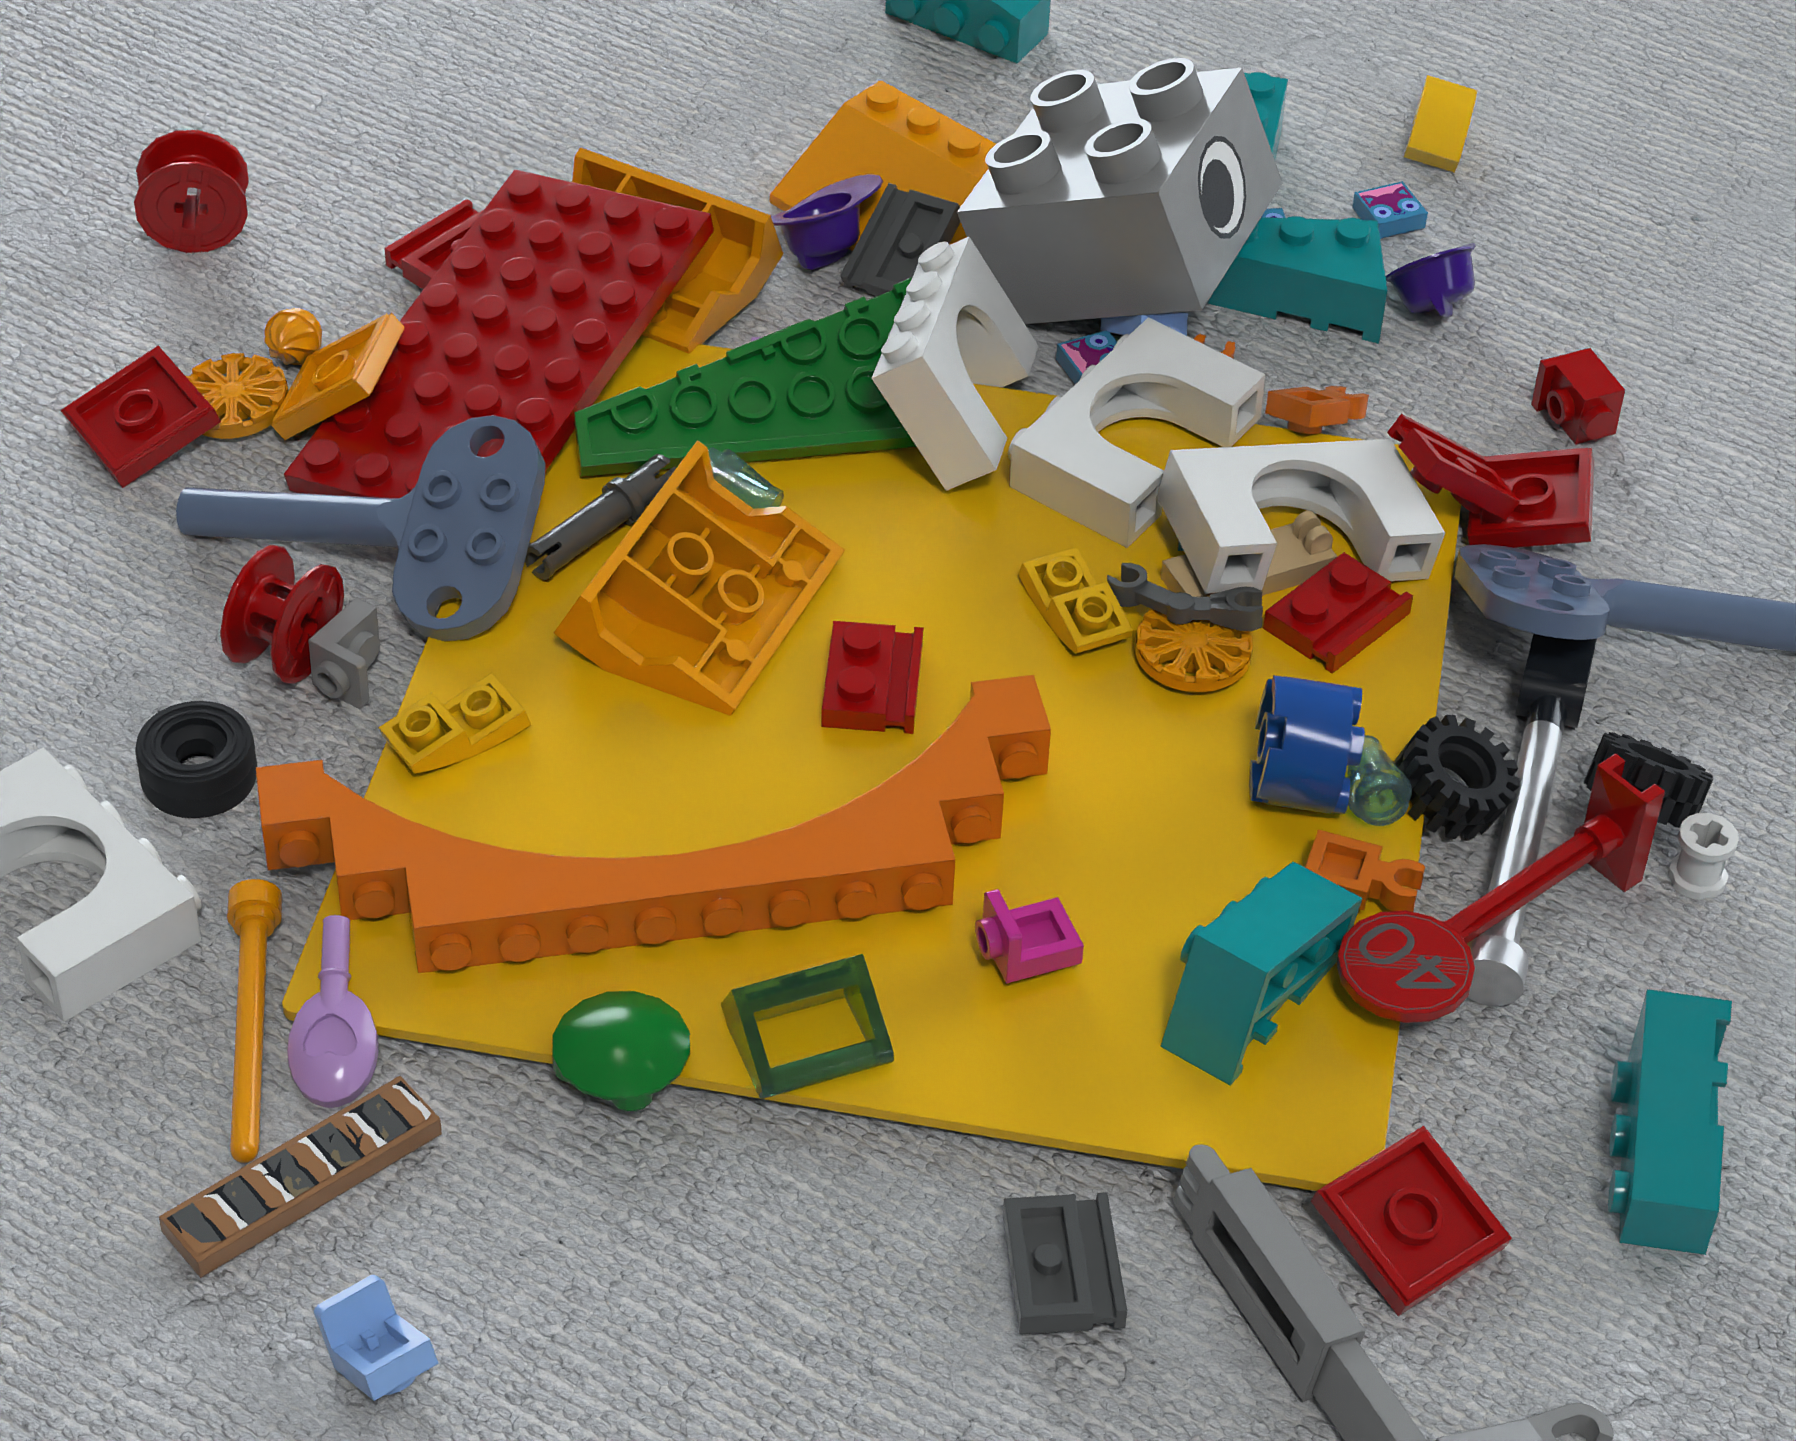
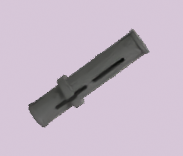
[525,454,676,580]

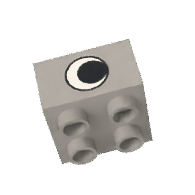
[957,58,1283,324]

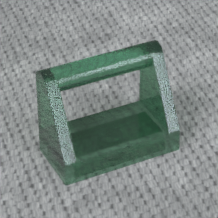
[721,954,894,1099]

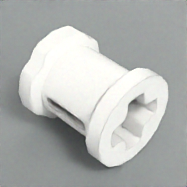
[1668,813,1739,900]

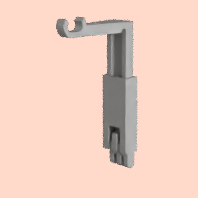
[1174,1144,1614,1441]

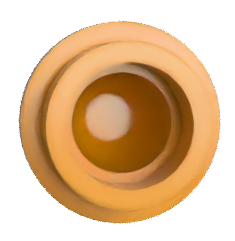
[265,308,322,365]

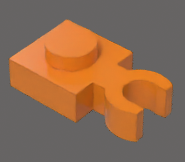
[1265,386,1369,434]
[1305,830,1425,912]

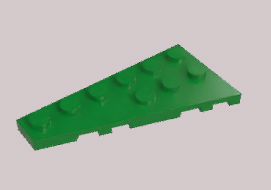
[574,277,917,477]

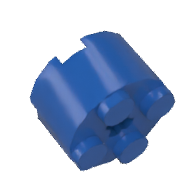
[1249,675,1365,815]

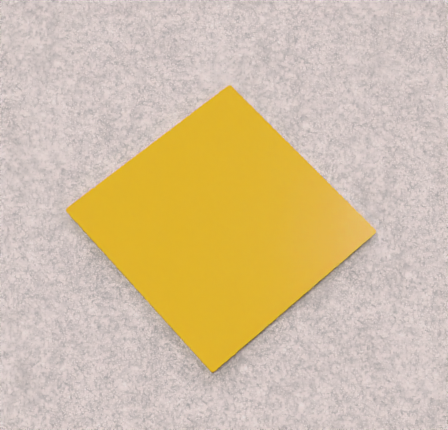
[282,336,1461,1191]

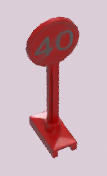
[1336,753,1665,1023]

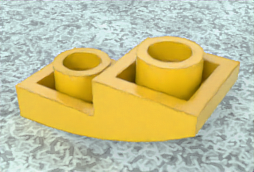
[1404,75,1478,173]
[1018,546,1133,654]
[378,672,531,774]

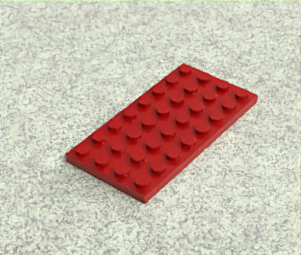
[284,169,714,498]

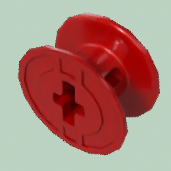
[134,130,249,253]
[220,545,344,684]

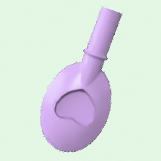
[287,915,378,1108]

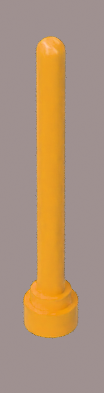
[227,879,283,1163]

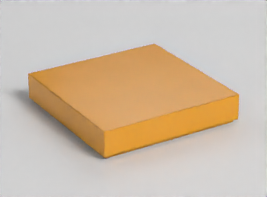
[271,313,405,440]

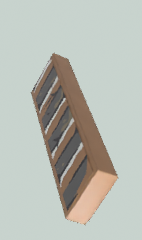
[159,1076,442,1278]

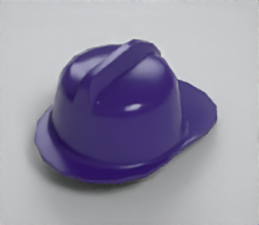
[771,174,883,270]
[1386,243,1476,318]

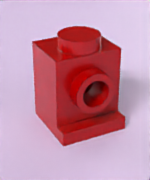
[1531,348,1625,445]

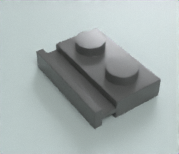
[840,183,961,296]
[1003,1192,1127,1335]

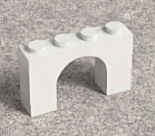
[872,237,1039,490]
[1008,317,1265,548]
[1157,439,1445,594]
[0,747,202,1022]

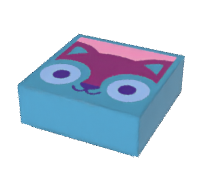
[1352,181,1428,239]
[1056,330,1117,384]

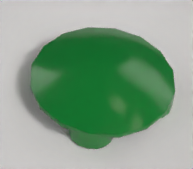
[552,991,690,1111]

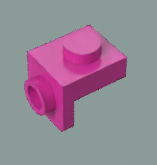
[975,889,1084,983]

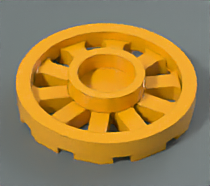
[186,353,289,439]
[1135,609,1253,692]

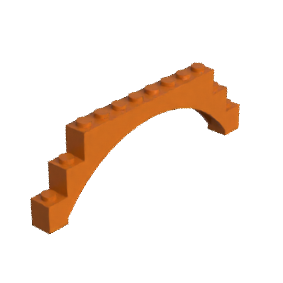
[256,675,1051,973]

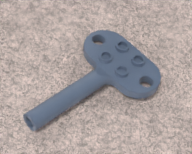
[176,415,545,642]
[1454,544,1796,652]

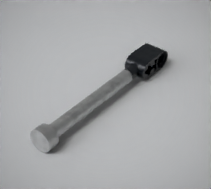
[1467,634,1597,1006]

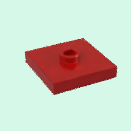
[60,345,221,488]
[1467,447,1594,548]
[1310,1126,1512,1316]

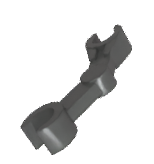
[1107,563,1263,631]

